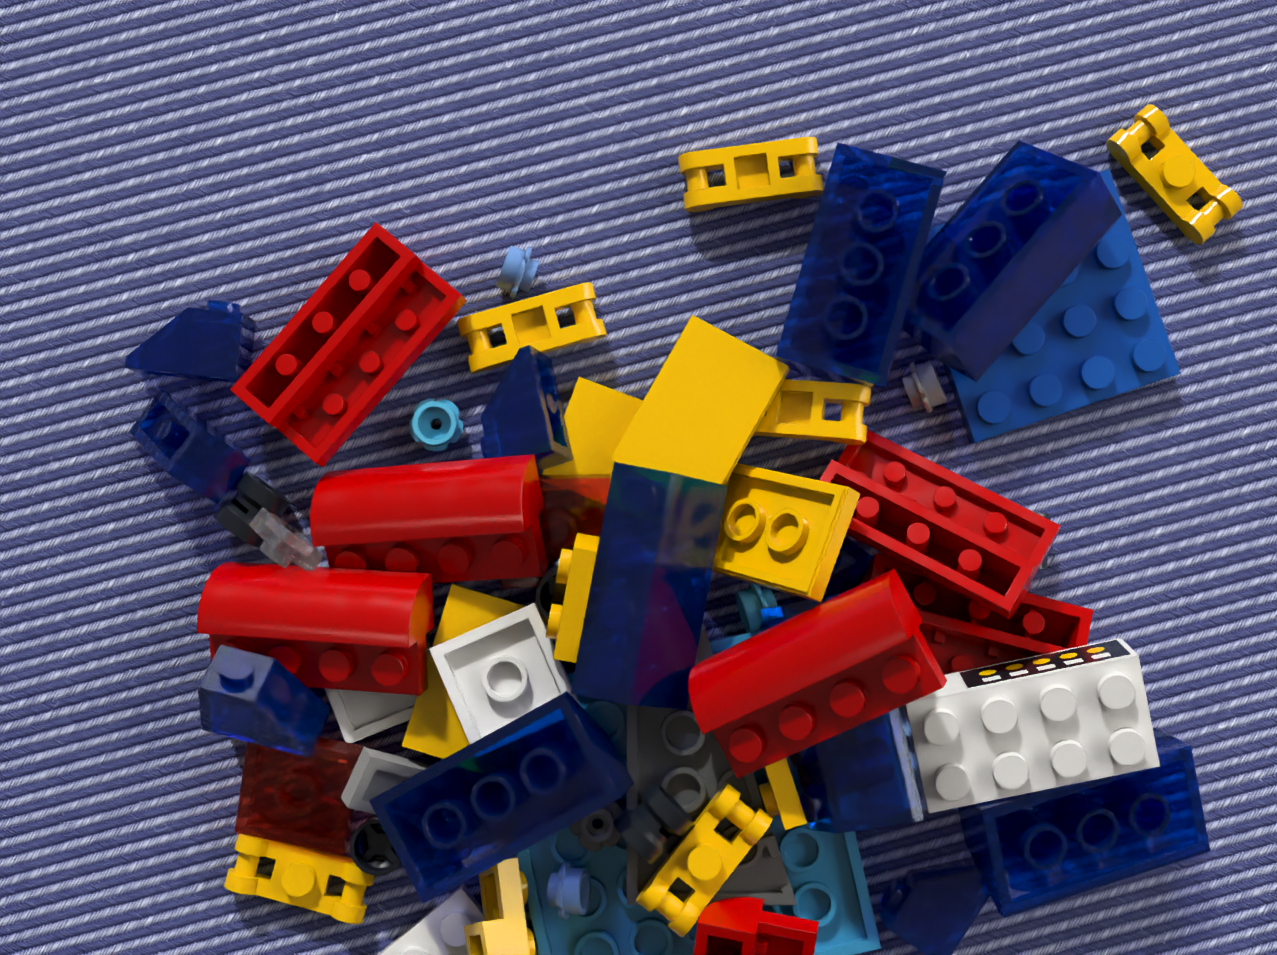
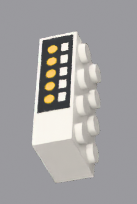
[902,638,1160,813]

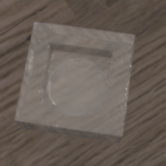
[249,507,325,572]

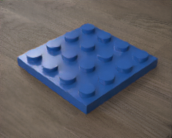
[901,169,1181,444]

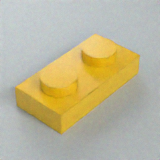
[545,533,600,663]
[758,758,807,830]

